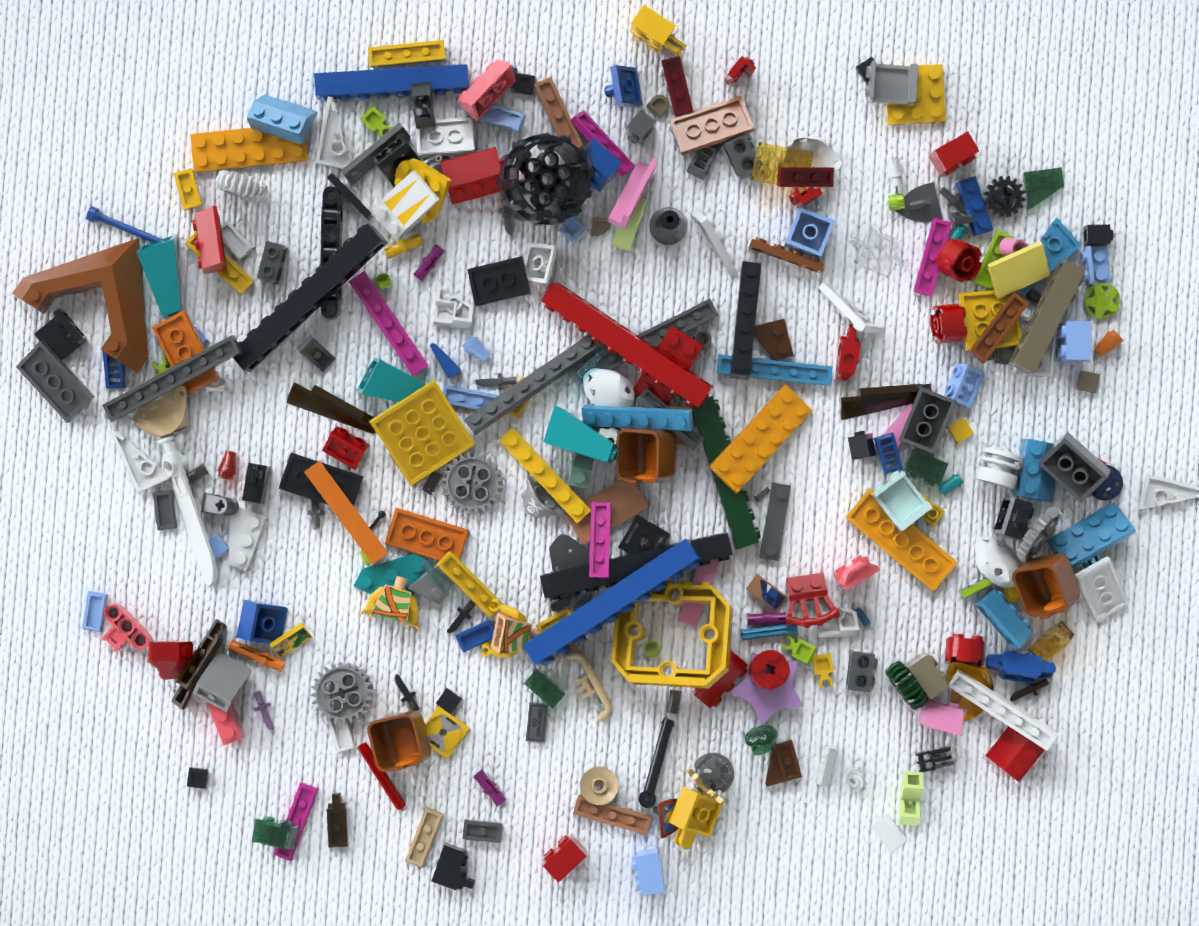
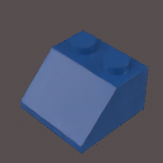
[586,137,622,192]
[236,600,288,644]

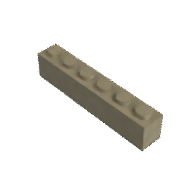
[1008,259,1086,373]

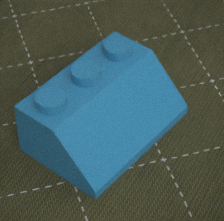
[246,94,318,145]
[1014,439,1056,502]
[974,589,1032,649]

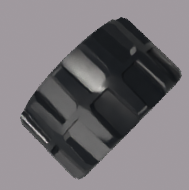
[495,133,594,226]

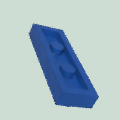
[956,176,993,237]

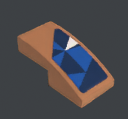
[746,574,787,612]

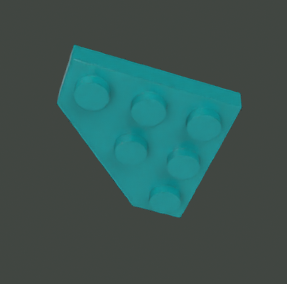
[353,553,432,596]

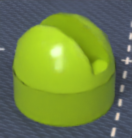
[375,273,392,290]
[644,641,660,657]

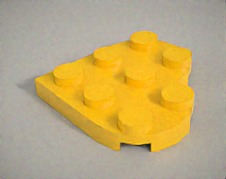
[394,158,452,224]

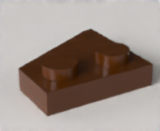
[754,319,794,360]
[765,739,802,787]

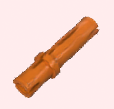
[228,639,286,672]

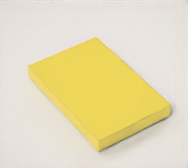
[987,241,1051,299]

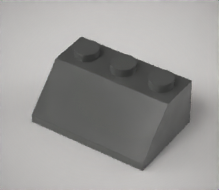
[899,387,957,456]
[1038,431,1110,503]

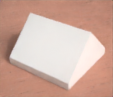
[524,243,558,287]

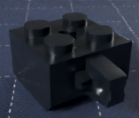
[993,496,1034,540]

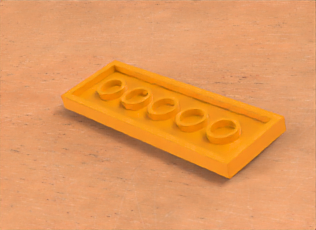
[190,128,309,173]
[708,384,813,494]
[845,488,958,592]

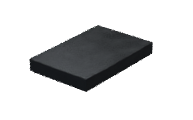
[467,256,531,307]

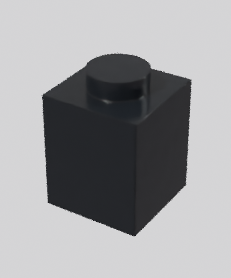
[1083,224,1114,246]
[848,430,876,460]

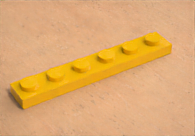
[499,427,591,524]

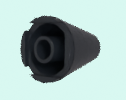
[649,207,688,245]

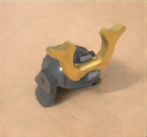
[686,753,734,805]

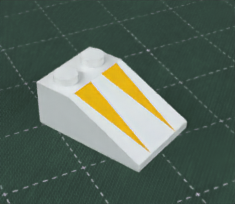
[372,170,439,240]

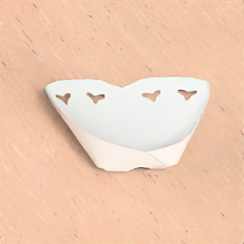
[780,136,843,172]
[583,368,635,429]
[975,536,1024,588]

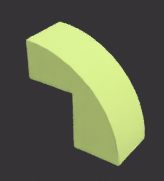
[612,198,647,251]
[898,771,924,826]

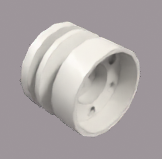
[975,447,1024,490]

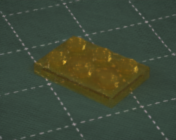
[751,142,814,190]

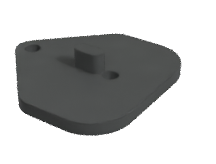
[549,534,589,572]

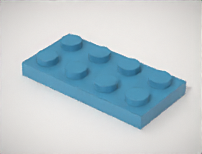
[1048,502,1136,569]

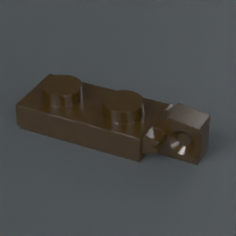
[326,792,348,848]

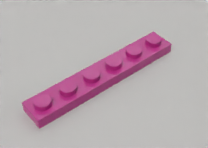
[348,271,429,377]

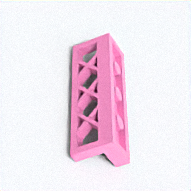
[608,158,658,229]

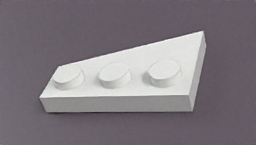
[229,507,267,571]

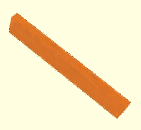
[304,460,389,565]

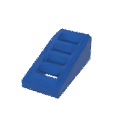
[430,343,462,379]
[102,351,126,389]
[873,432,903,475]

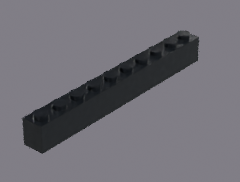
[233,223,388,372]
[540,531,733,601]

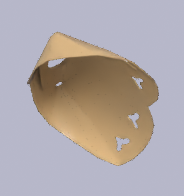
[132,386,189,439]

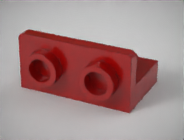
[724,56,756,85]
[788,186,823,208]
[322,426,370,470]

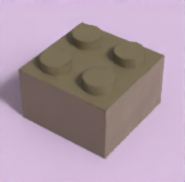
[904,652,950,700]

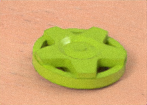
[1084,283,1120,319]

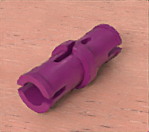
[413,244,446,282]
[747,611,786,626]
[473,769,506,807]

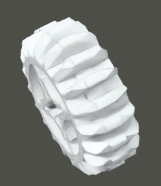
[215,170,268,202]

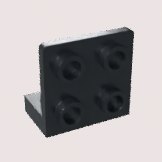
[371,134,421,187]
[34,308,88,361]

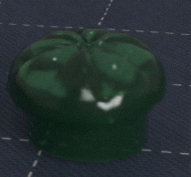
[744,725,778,755]

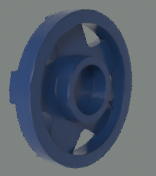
[1091,465,1123,501]

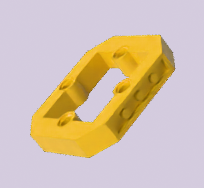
[611,581,734,689]

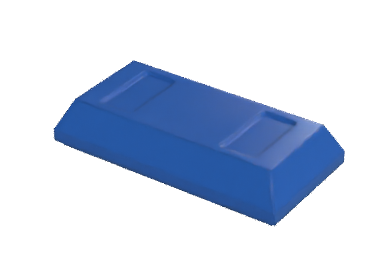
[455,619,494,652]

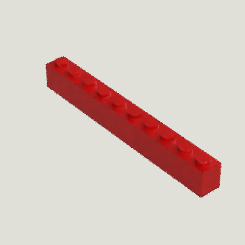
[541,281,714,408]

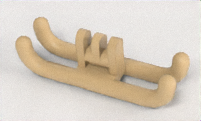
[565,650,612,722]

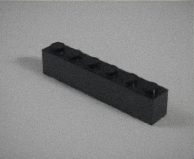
[729,261,762,380]

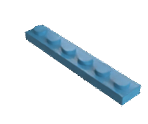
[716,354,833,386]
[581,405,694,431]

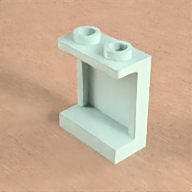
[871,470,933,531]

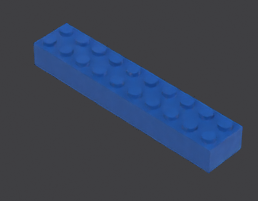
[523,538,703,666]

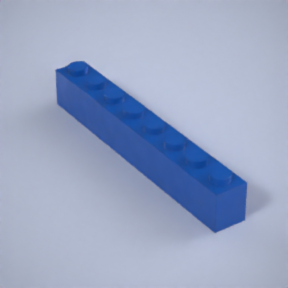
[314,64,469,102]

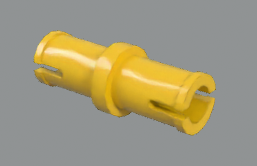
[384,233,424,259]

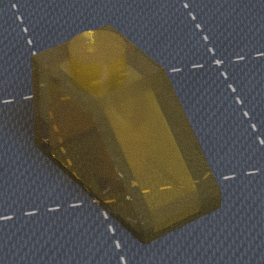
[1028,620,1075,661]

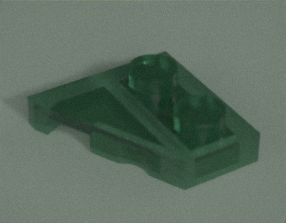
[1022,167,1064,210]

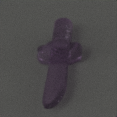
[253,690,274,730]

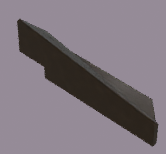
[287,382,376,434]
[839,384,932,420]
[170,619,226,710]

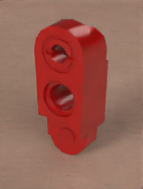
[835,323,861,381]

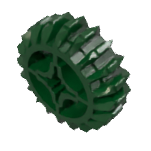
[885,661,928,711]

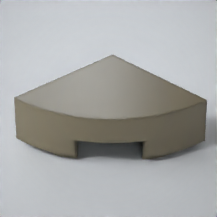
[590,217,612,237]

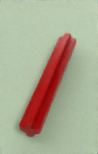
[357,742,406,810]

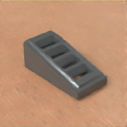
[687,143,722,180]

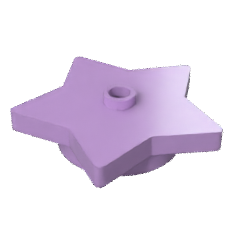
[731,652,803,725]

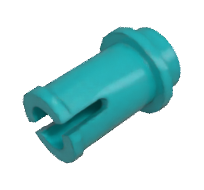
[949,224,969,240]
[938,473,964,496]

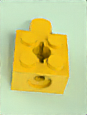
[630,5,687,57]
[669,786,723,849]

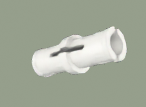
[886,156,903,195]

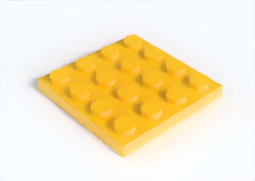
[369,380,475,486]

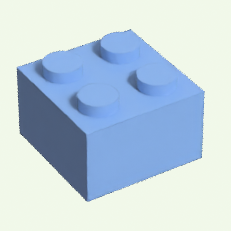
[784,207,835,259]
[1056,321,1091,363]
[632,847,665,896]

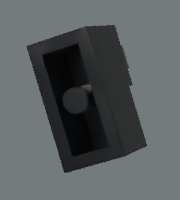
[411,82,435,129]
[242,462,271,504]
[431,842,476,891]

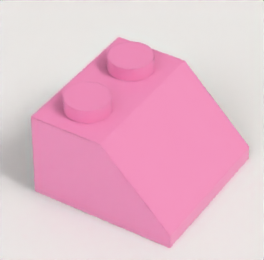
[918,697,964,736]

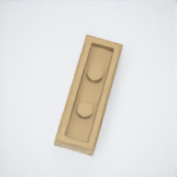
[404,806,444,868]

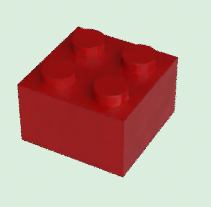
[929,131,979,176]
[542,833,587,883]

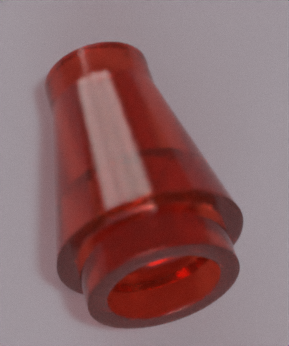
[217,450,237,480]

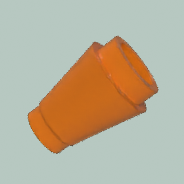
[1094,330,1123,357]

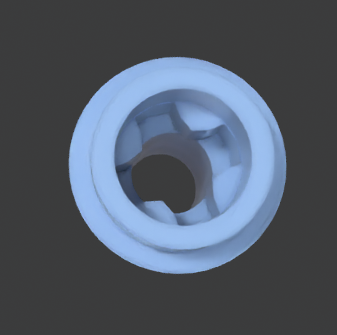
[462,335,491,362]

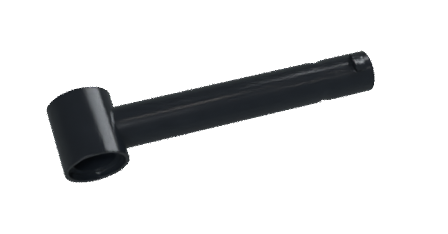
[638,718,675,808]

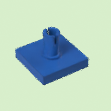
[604,65,643,107]

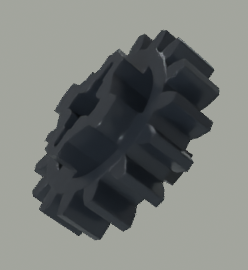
[983,176,1026,218]

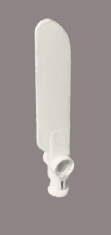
[158,436,217,585]

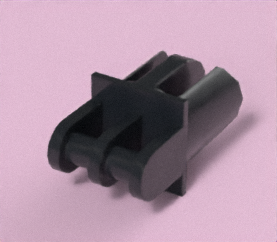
[915,746,954,772]

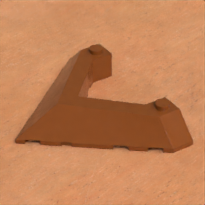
[12,238,149,374]

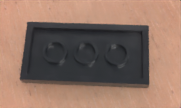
[278,452,364,506]

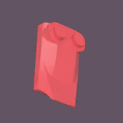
[833,555,880,590]

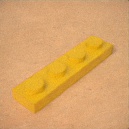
[368,40,446,68]
[184,231,255,296]
[436,551,504,618]

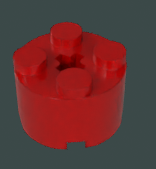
[935,238,982,282]
[930,304,968,344]
[944,634,985,666]
[749,650,790,691]

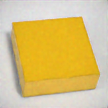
[947,417,974,444]

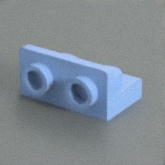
[1081,246,1111,286]
[944,363,985,408]

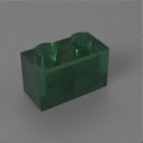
[902,448,949,487]
[524,668,566,708]
[251,815,298,849]

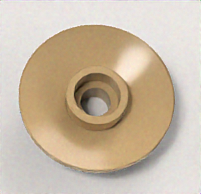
[580,766,618,805]

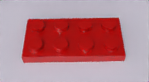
[633,326,704,406]

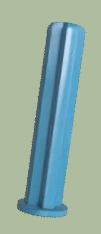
[740,624,798,640]

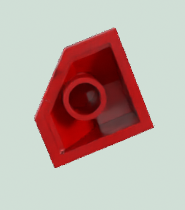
[148,640,193,680]

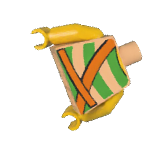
[361,576,420,632]
[481,598,538,658]

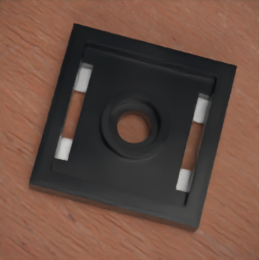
[618,514,670,554]

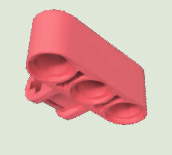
[102,604,152,653]

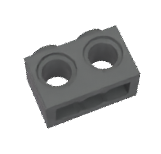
[626,109,656,145]
[723,134,762,181]
[257,241,288,285]
[845,650,878,693]

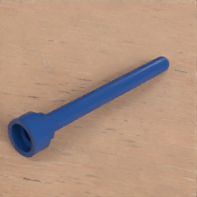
[86,206,165,243]

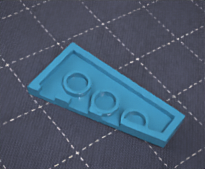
[1017,217,1081,296]

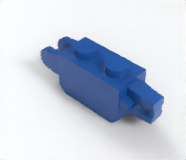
[986,650,1056,684]

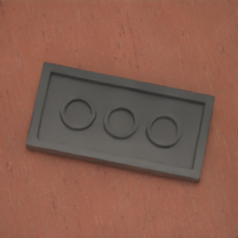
[16,340,95,423]

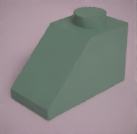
[568,454,594,489]

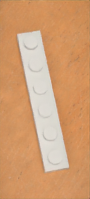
[948,669,1059,751]

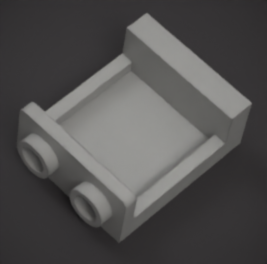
[865,61,918,106]
[193,652,252,712]

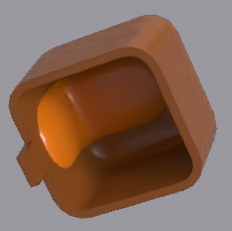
[616,428,676,483]
[1012,553,1081,620]
[367,710,431,772]

